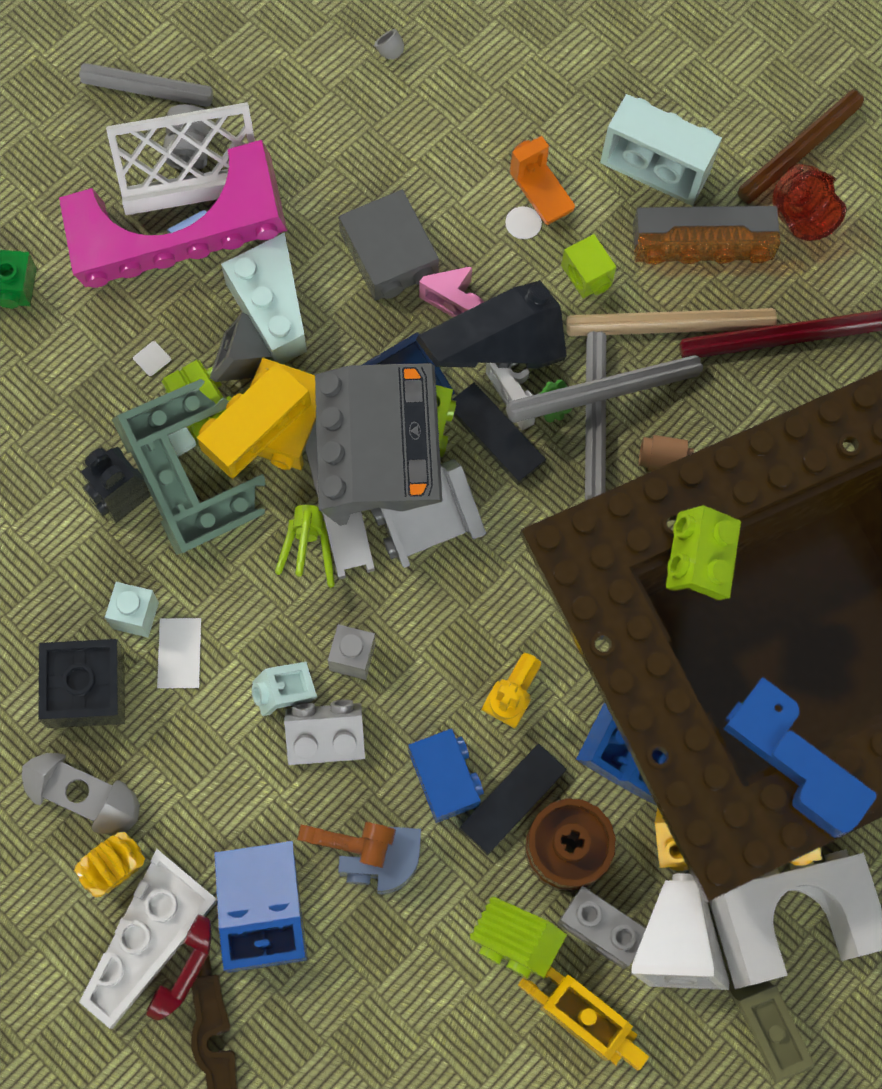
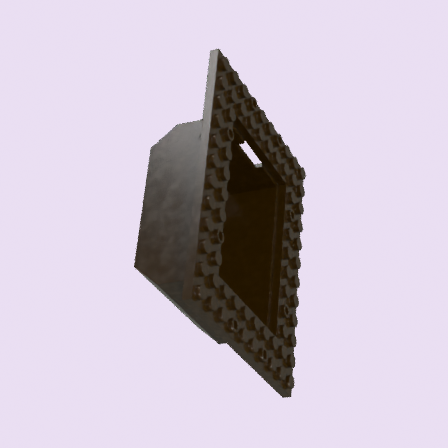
[520,370,882,903]

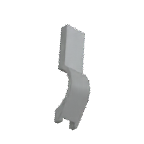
[305,422,375,580]

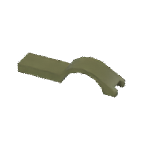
[711,914,815,1084]

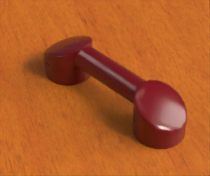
[145,914,212,1021]

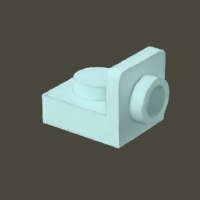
[252,662,317,716]

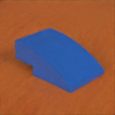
[576,702,666,806]

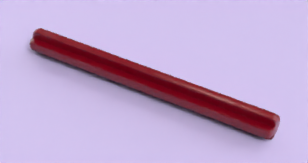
[679,310,882,358]

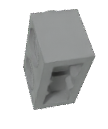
[557,886,646,969]

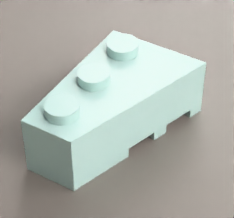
[221,232,307,364]

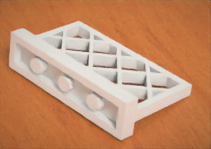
[106,102,255,215]

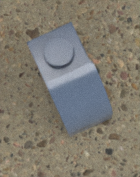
[338,827,421,895]

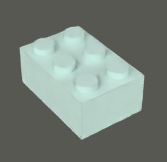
[600,94,722,206]

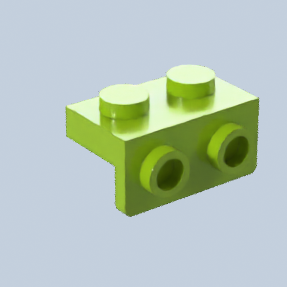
[666,505,741,600]

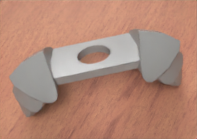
[22,753,140,836]

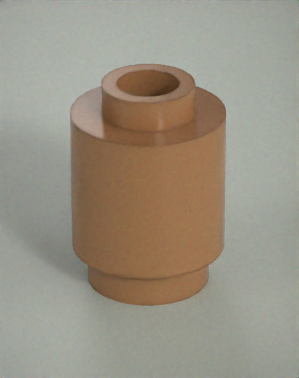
[638,435,694,471]

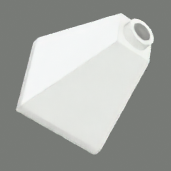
[632,873,729,990]

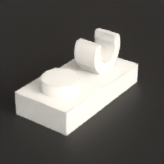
[486,363,535,430]

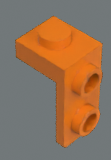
[510,136,575,225]

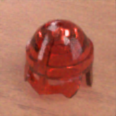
[772,164,847,241]

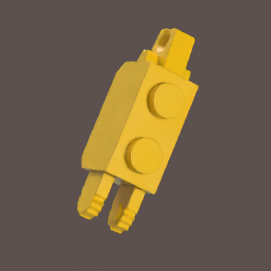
[518,966,649,1071]

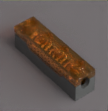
[632,206,781,265]

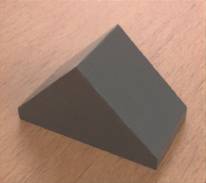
[210,312,272,382]

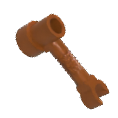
[297,822,396,868]

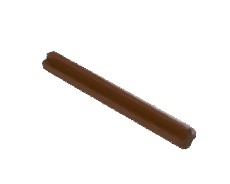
[737,90,864,204]

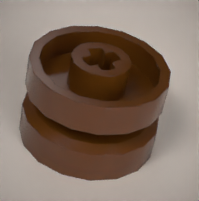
[525,798,616,892]

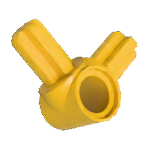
[482,653,541,729]

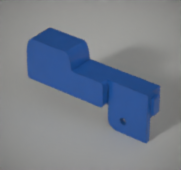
[724,677,877,838]

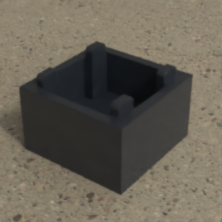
[38,639,125,728]

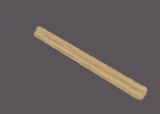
[566,308,777,336]

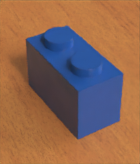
[408,728,484,823]

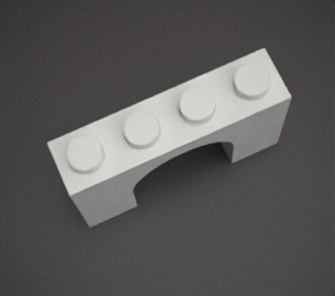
[709,849,882,989]

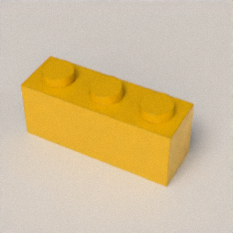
[197,362,311,480]

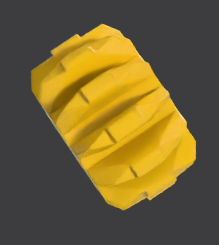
[74,832,145,897]

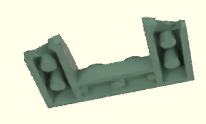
[112,379,265,555]

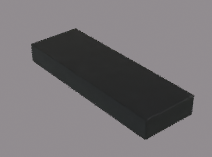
[452,382,546,485]
[459,743,567,856]

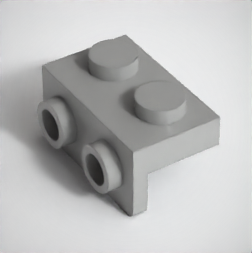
[284,699,365,765]

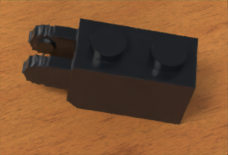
[81,447,151,523]

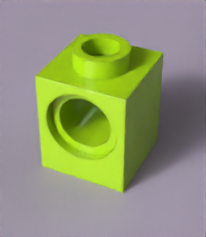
[561,234,617,298]

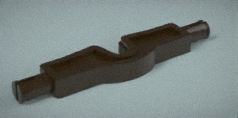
[191,955,238,1089]

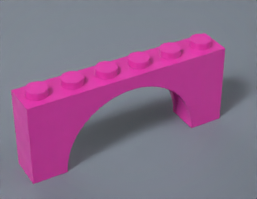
[59,140,287,288]

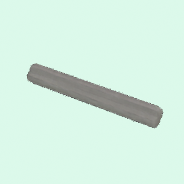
[79,63,213,107]

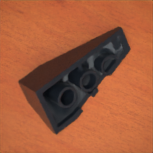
[416,280,567,369]

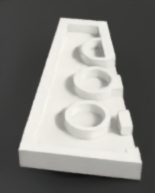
[80,849,217,1029]

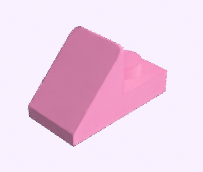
[419,267,483,317]

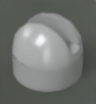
[374,29,404,60]

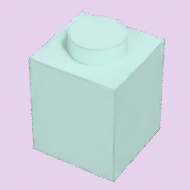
[105,582,159,638]

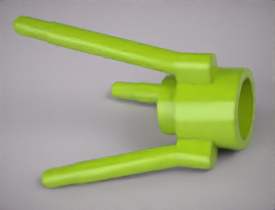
[275,505,335,588]

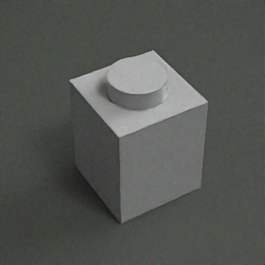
[328,624,376,680]

